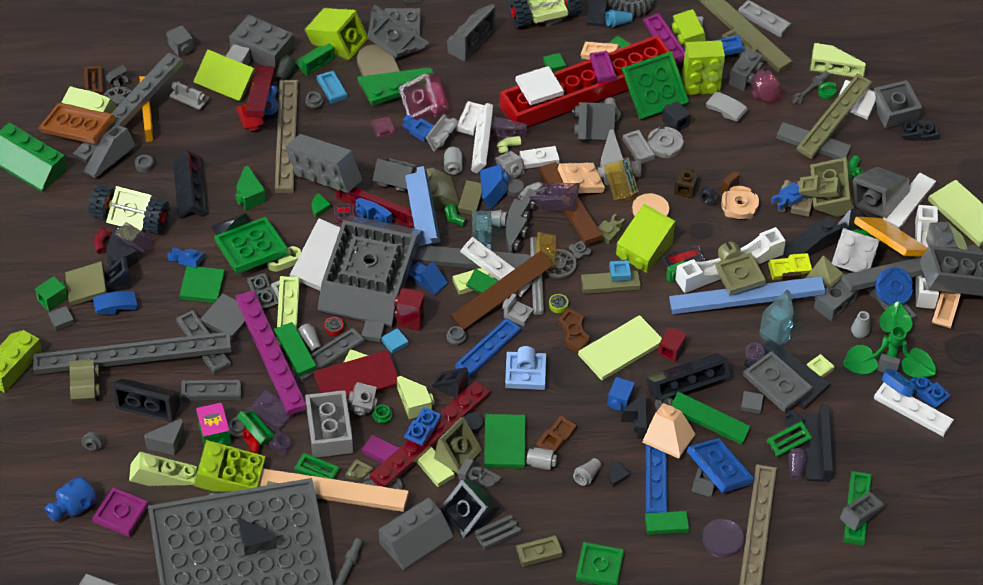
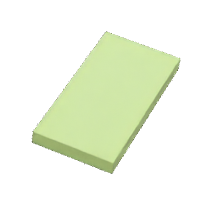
[928,180,983,246]
[578,315,662,381]

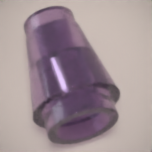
[788,449,808,480]

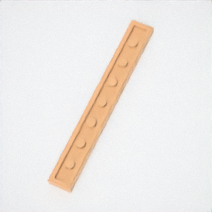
[257,469,409,512]

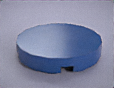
[875,267,913,305]

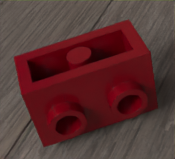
[394,288,424,331]

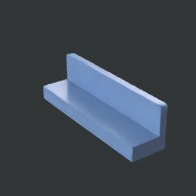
[405,166,441,247]

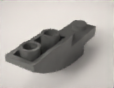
[505,188,537,253]

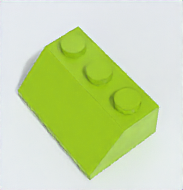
[0,330,42,393]

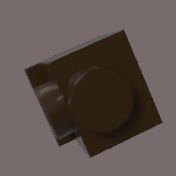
[674,168,698,199]

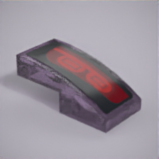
[662,246,706,267]

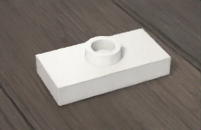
[456,101,484,135]
[519,146,559,169]

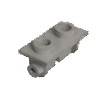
[170,81,210,110]
[426,114,458,151]

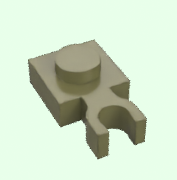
[598,214,625,245]

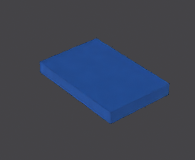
[687,438,755,493]

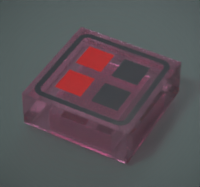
[334,205,353,224]

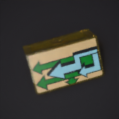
[604,157,638,201]

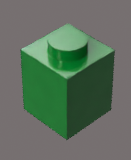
[35,276,68,311]

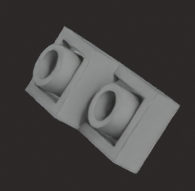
[706,92,748,121]

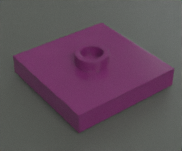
[92,487,149,537]

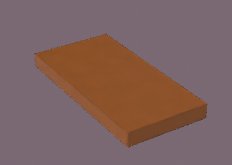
[39,103,116,144]

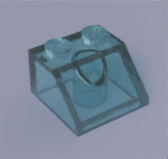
[759,290,794,346]

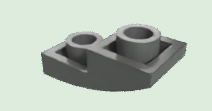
[247,273,279,310]

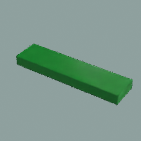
[671,392,750,445]
[843,471,872,546]

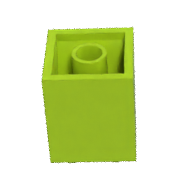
[305,8,368,60]
[616,203,675,273]

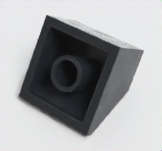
[439,479,500,538]

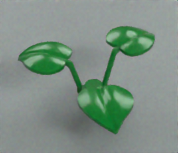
[843,301,936,378]

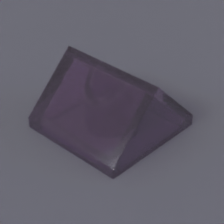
[529,183,580,210]

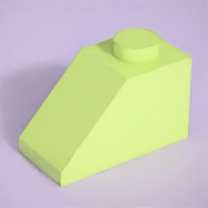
[397,376,434,419]

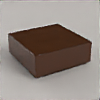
[721,171,740,194]

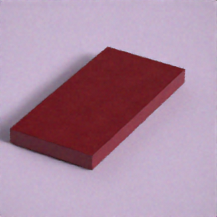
[313,350,398,400]

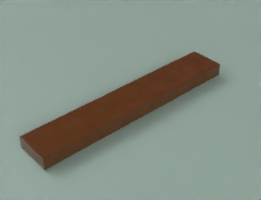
[539,162,602,245]
[450,251,552,330]

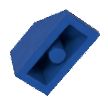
[480,164,510,209]

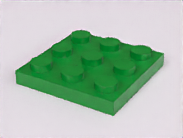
[622,51,689,119]
[214,217,289,274]

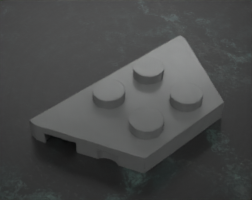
[367,5,429,58]

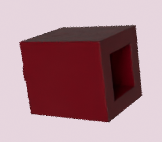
[658,327,687,362]

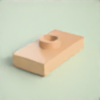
[581,42,620,60]

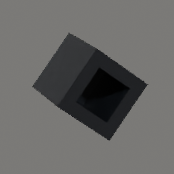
[662,101,691,132]

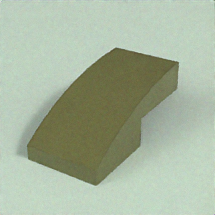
[799,175,841,197]

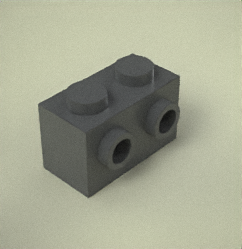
[729,48,764,91]

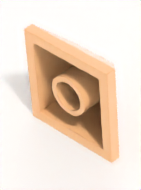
[643,403,695,458]

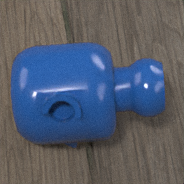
[45,477,97,521]

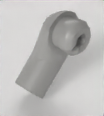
[518,182,546,201]

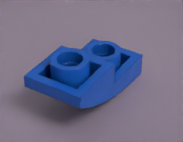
[356,198,392,224]
[93,291,137,315]
[910,377,951,408]
[404,407,442,446]

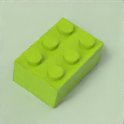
[682,40,725,95]

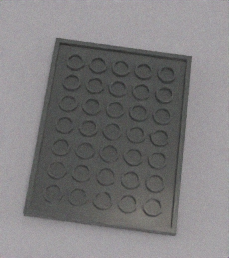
[148,478,333,585]

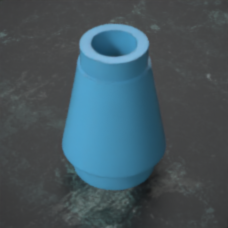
[605,10,632,27]

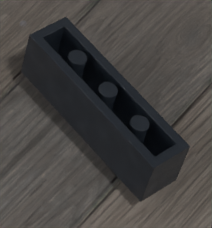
[646,353,730,400]

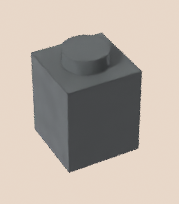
[167,25,194,57]

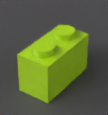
[672,9,706,48]

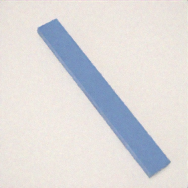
[669,276,825,314]

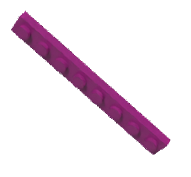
[235,290,306,415]

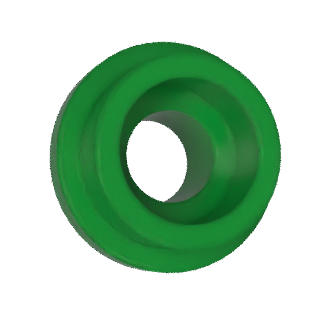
[372,404,392,424]

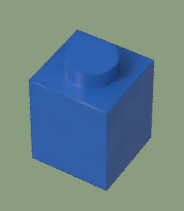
[607,377,635,411]

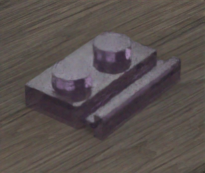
[247,390,297,432]

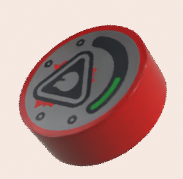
[324,316,344,336]

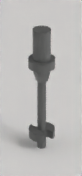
[792,71,830,104]

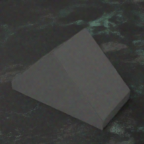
[144,419,184,455]

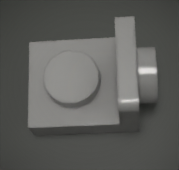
[495,151,525,180]
[502,293,533,326]

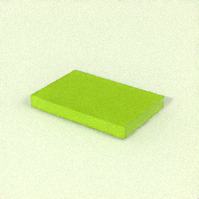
[193,50,256,102]

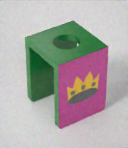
[196,403,231,447]

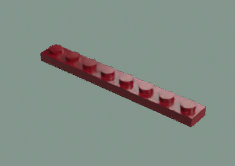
[369,380,491,488]

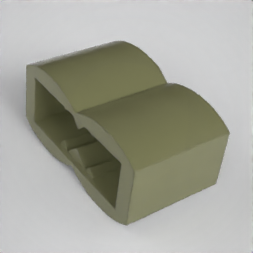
[70,359,100,403]

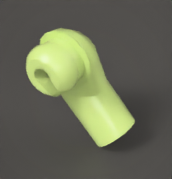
[497,136,521,153]

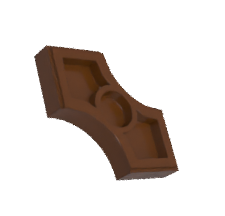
[558,308,591,353]

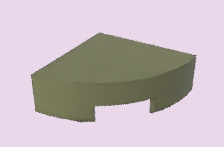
[346,459,374,480]

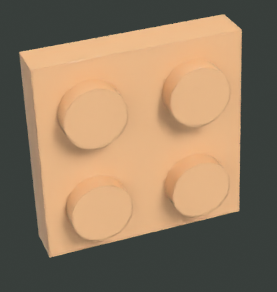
[558,163,605,194]

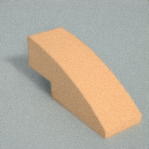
[932,291,961,328]

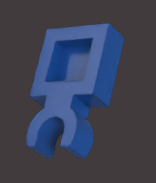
[771,182,806,210]
[168,248,204,268]

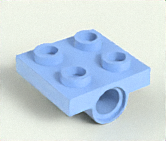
[505,346,546,390]

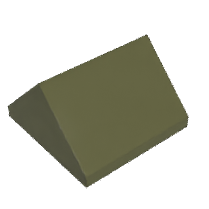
[434,417,482,473]

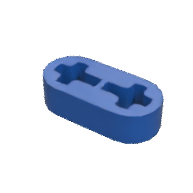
[882,369,916,397]

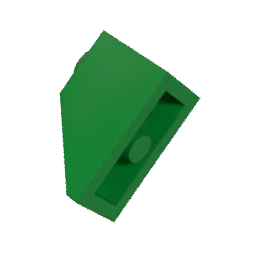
[235,166,266,210]

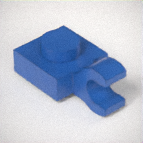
[403,115,434,142]

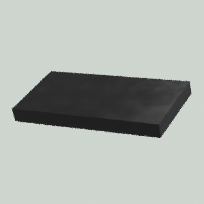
[744,339,830,410]

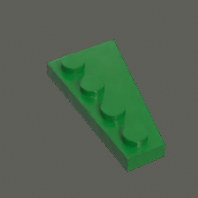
[358,68,438,106]

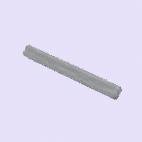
[530,237,544,315]

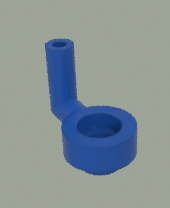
[264,86,279,116]

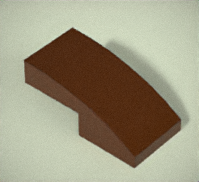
[536,415,577,454]

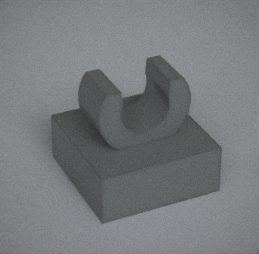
[105,65,128,87]
[458,458,483,483]

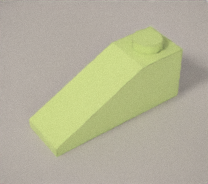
[810,43,866,77]
[62,87,117,114]

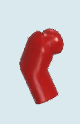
[242,429,261,454]

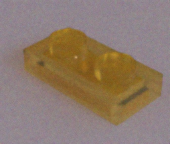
[535,232,556,269]

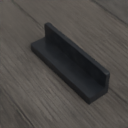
[173,150,207,219]
[802,404,833,482]

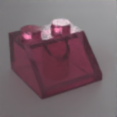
[399,73,449,119]

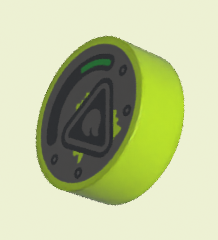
[549,294,568,313]

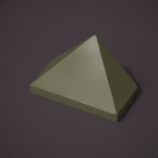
[806,256,843,287]

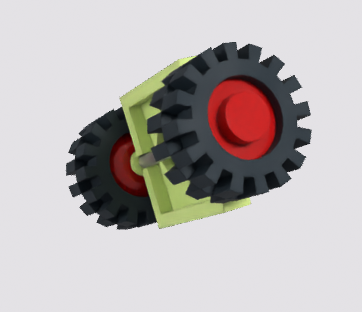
[508,0,583,28]
[88,184,170,234]

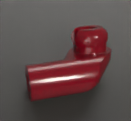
[94,228,112,254]

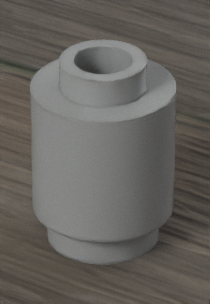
[444,147,462,175]
[527,447,557,470]

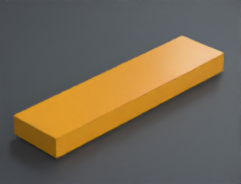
[140,76,153,142]

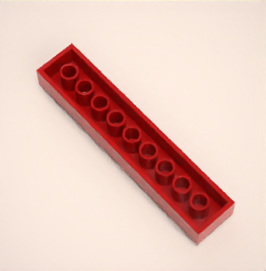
[500,35,675,131]

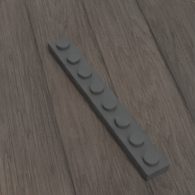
[73,53,183,164]

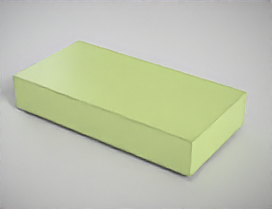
[417,447,454,487]

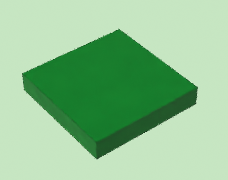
[179,266,225,303]
[576,542,624,585]

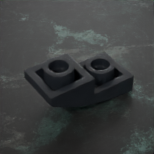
[900,120,940,141]

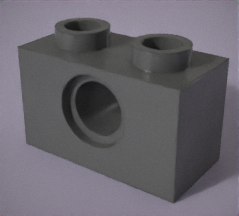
[814,279,858,321]

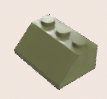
[810,157,855,217]

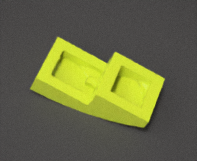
[768,253,812,280]

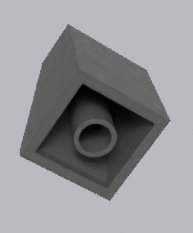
[853,167,910,219]

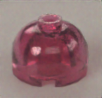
[750,67,784,103]

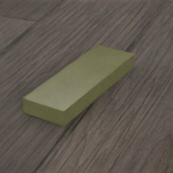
[581,271,640,294]

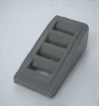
[692,466,715,497]
[840,492,885,530]

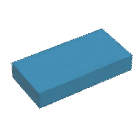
[317,71,347,104]

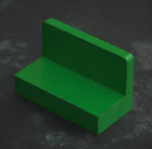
[296,43,334,76]

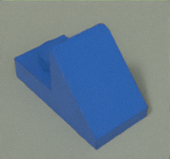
[408,261,448,296]

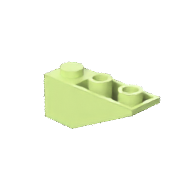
[130,452,197,486]

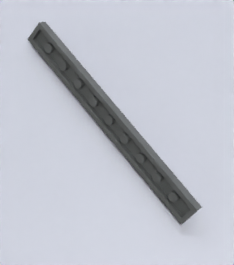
[33,332,231,375]

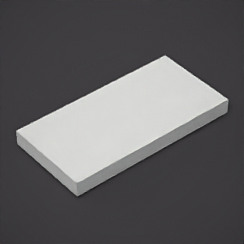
[289,219,340,291]

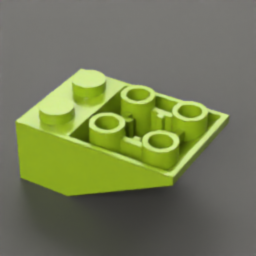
[194,440,265,491]

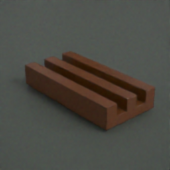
[84,66,104,95]

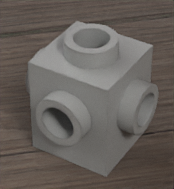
[347,382,377,415]

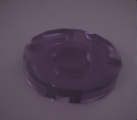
[702,519,744,558]

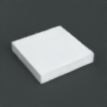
[516,66,564,105]

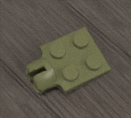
[715,242,766,296]

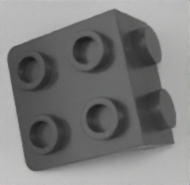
[574,102,615,140]

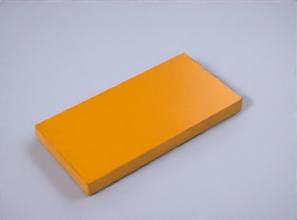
[854,217,927,257]

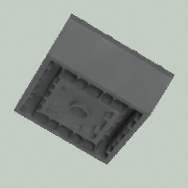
[317,215,422,327]

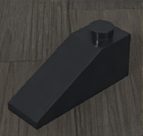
[783,216,841,258]

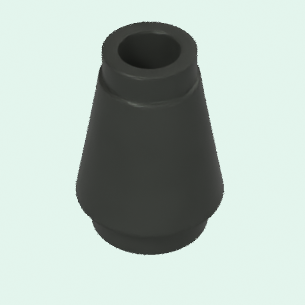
[275,55,296,82]

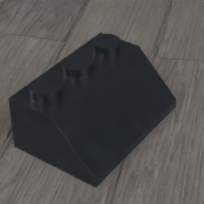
[112,378,181,422]

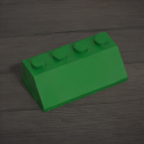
[0,123,67,192]

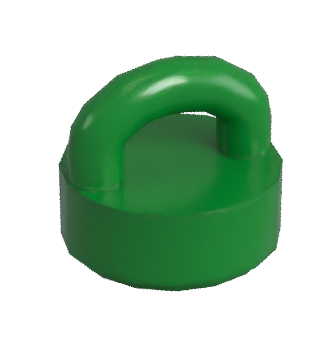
[818,82,836,100]

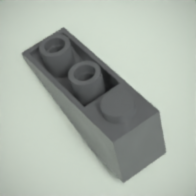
[83,124,135,178]

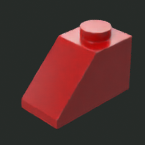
[236,104,264,131]

